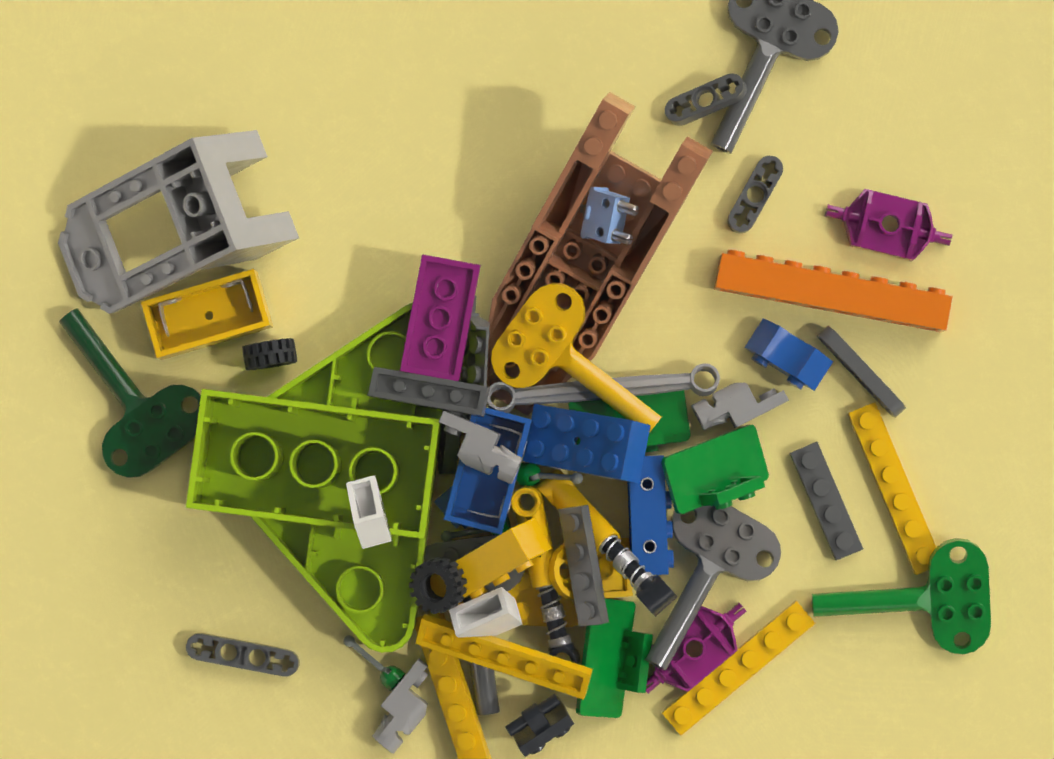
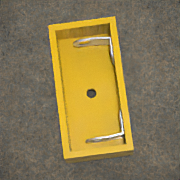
[141,269,273,360]

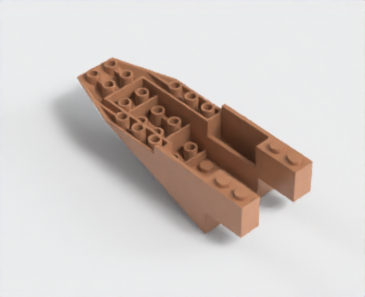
[486,92,713,416]

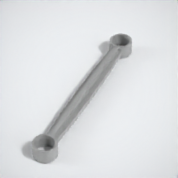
[487,364,720,413]

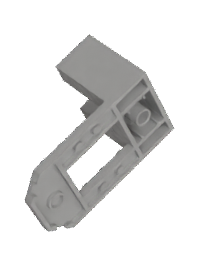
[58,130,299,314]

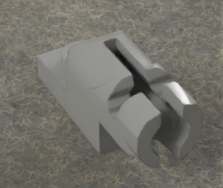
[691,383,789,430]
[439,411,523,484]
[372,658,428,754]

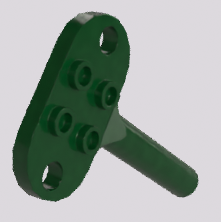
[59,308,201,478]

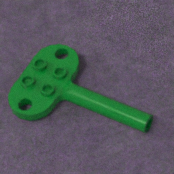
[812,538,991,655]

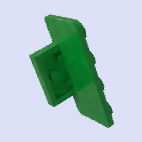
[568,390,691,453]
[661,425,769,514]
[576,599,653,718]

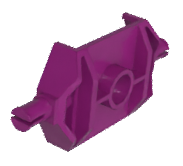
[825,189,952,261]
[646,602,747,694]

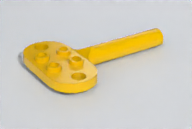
[491,283,661,433]

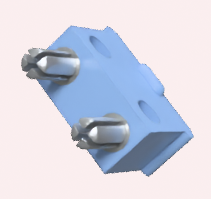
[580,187,639,245]

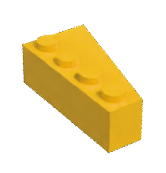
[430,518,552,612]

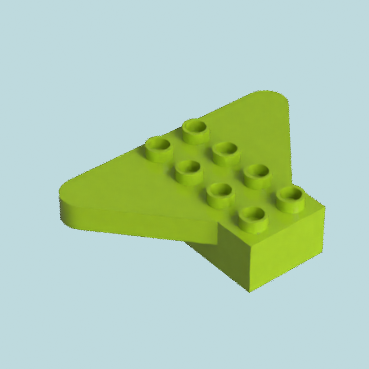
[186,302,443,653]

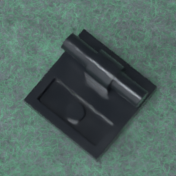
[505,693,574,757]

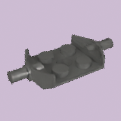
[459,296,490,421]

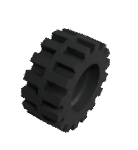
[242,338,297,370]
[409,557,467,614]

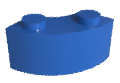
[745,318,833,391]

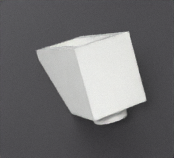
[346,475,392,549]
[449,587,523,638]

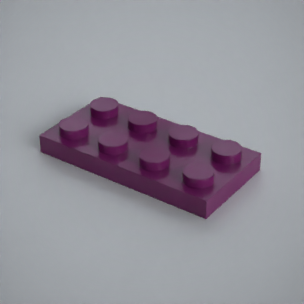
[400,254,481,381]

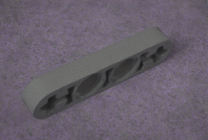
[817,326,906,418]
[186,633,300,676]

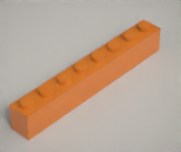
[714,250,953,333]

